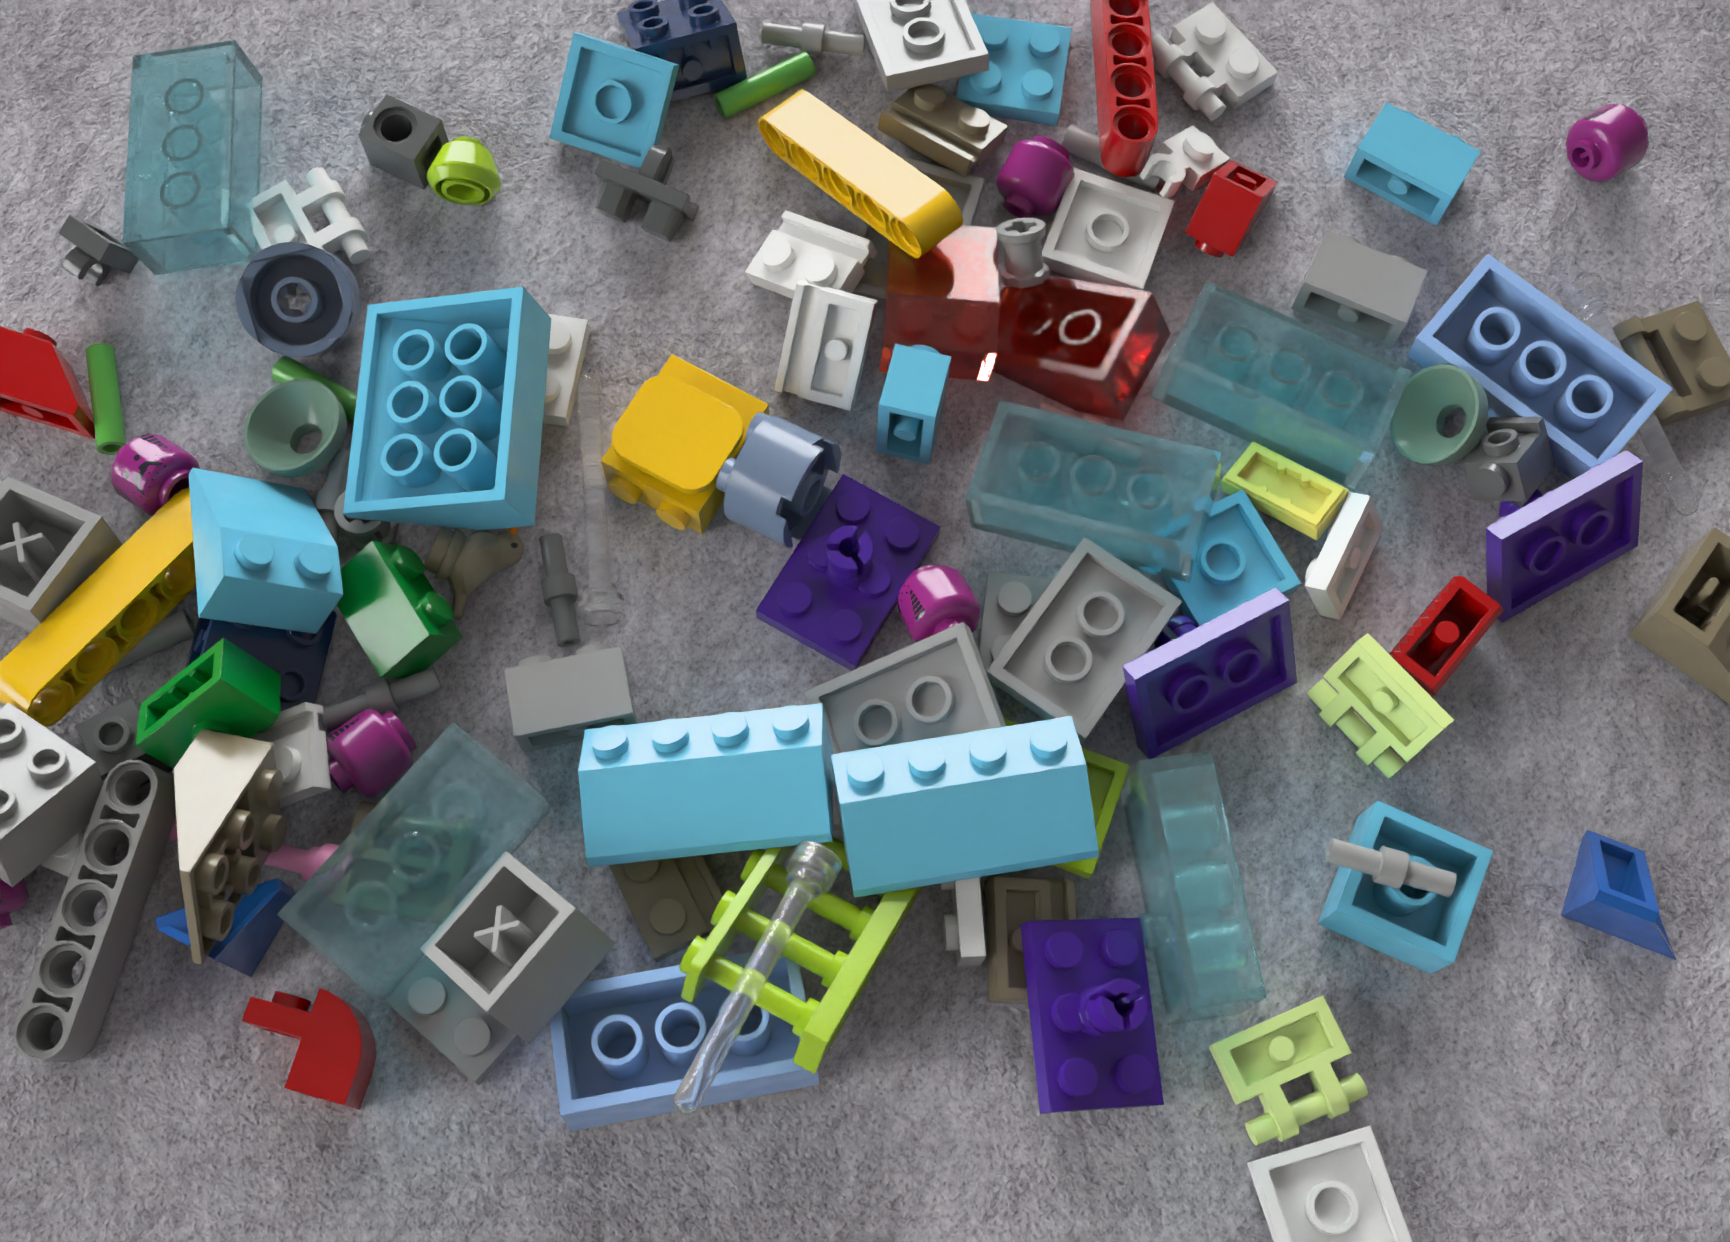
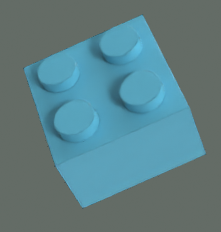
[1317,800,1493,974]

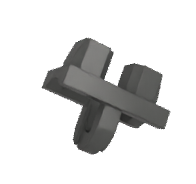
[595,144,699,242]

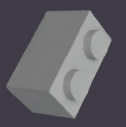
[1291,230,1428,349]
[503,644,638,752]

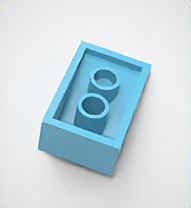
[189,468,343,634]

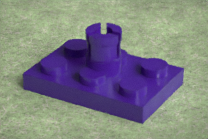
[1486,450,1643,623]
[756,474,940,671]
[1122,587,1297,760]
[1020,918,1164,1114]

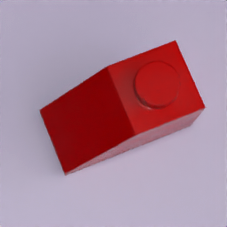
[1185,160,1278,258]
[0,326,95,439]

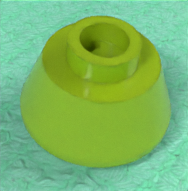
[427,136,501,206]

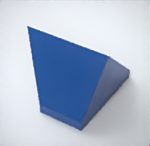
[1561,830,1676,960]
[155,878,297,977]

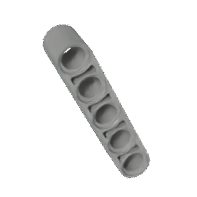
[13,760,176,1062]

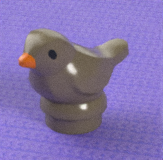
[424,526,524,621]

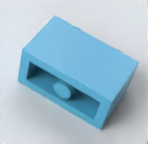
[1344,102,1481,226]
[876,344,951,465]

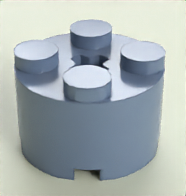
[235,242,361,357]
[716,412,841,548]

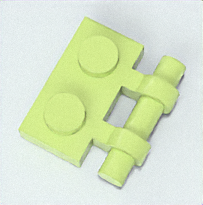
[1307,633,1454,779]
[1208,995,1368,1146]

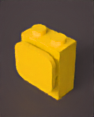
[601,354,769,534]

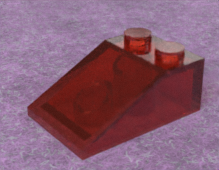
[879,225,1000,381]
[964,275,1171,421]

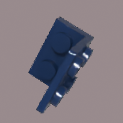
[617,0,747,102]
[185,610,337,712]

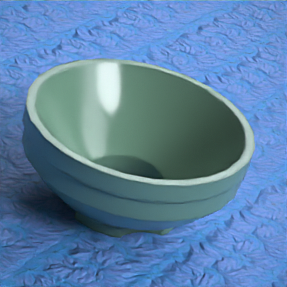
[1390,364,1489,466]
[244,379,347,478]

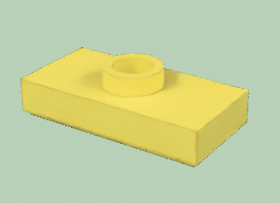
[1221,441,1349,540]

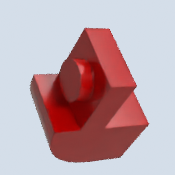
[242,988,376,1110]

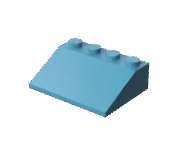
[343,287,551,530]

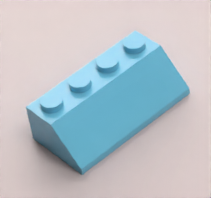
[578,703,833,867]
[831,716,1099,898]

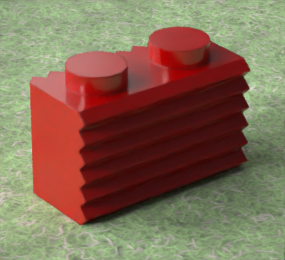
[1389,576,1504,698]

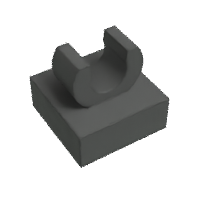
[59,215,141,286]

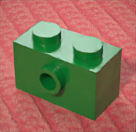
[336,541,463,679]
[135,638,281,769]

